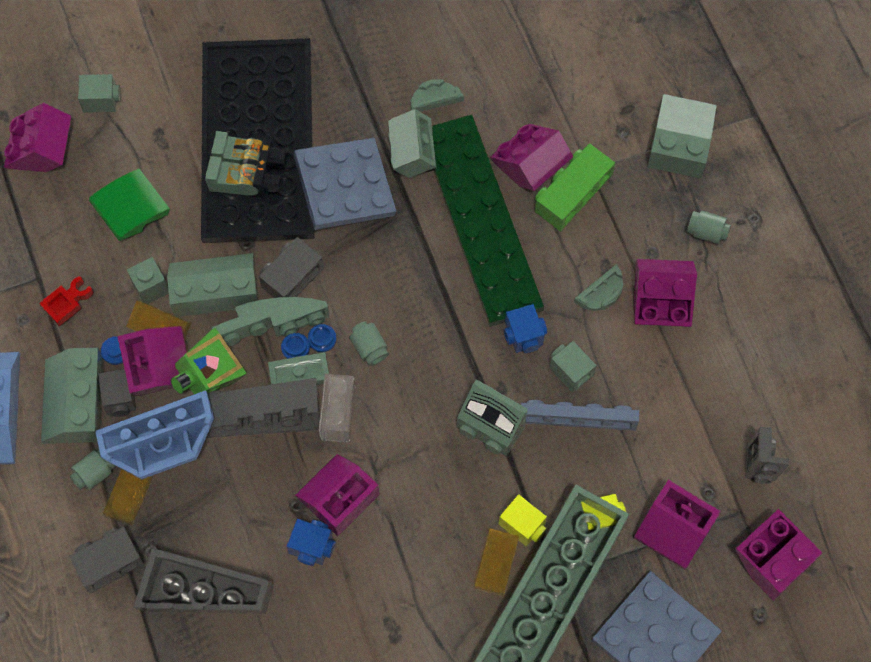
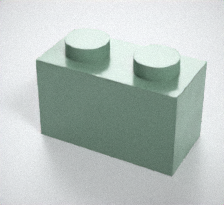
[388,109,436,178]

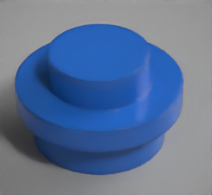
[308,324,337,352]
[281,333,310,359]
[101,337,123,365]

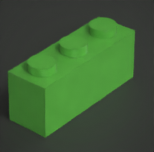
[535,143,615,232]

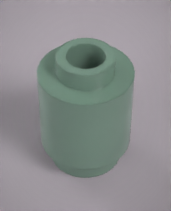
[687,210,731,244]
[349,321,389,366]
[70,450,116,491]

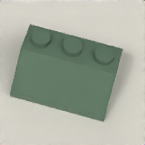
[167,253,259,317]
[41,348,104,444]

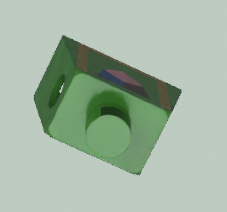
[171,328,247,394]

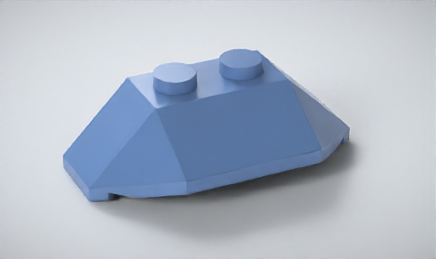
[0,352,20,465]
[95,390,214,479]

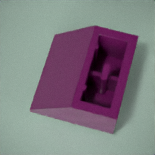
[4,103,71,172]
[490,124,573,191]
[634,259,697,327]
[117,326,187,396]
[295,454,380,537]
[634,480,721,570]
[735,509,822,601]

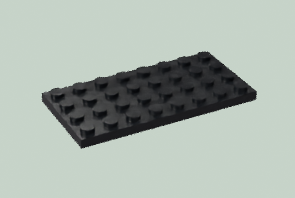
[201,38,315,243]

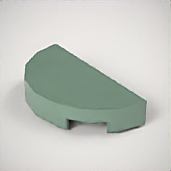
[411,79,464,112]
[574,264,623,311]

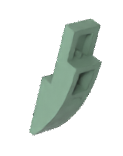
[211,297,329,346]

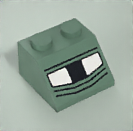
[457,379,528,456]

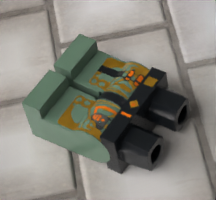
[205,131,288,198]

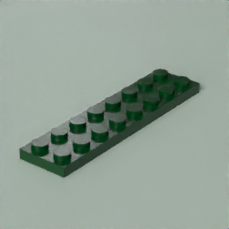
[432,114,544,327]

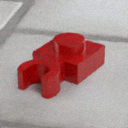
[39,276,94,327]

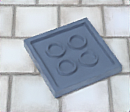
[293,138,396,230]
[591,571,722,662]

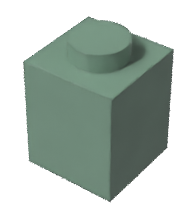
[78,74,121,112]
[127,257,169,306]
[550,341,597,393]

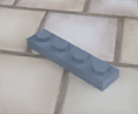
[521,400,639,431]

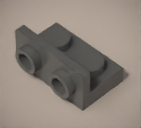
[746,427,789,484]

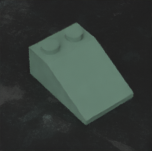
[647,94,717,178]

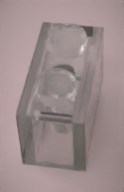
[319,374,356,443]

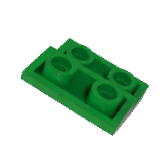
[89,169,170,241]

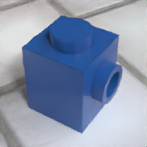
[504,304,547,353]
[287,519,336,566]

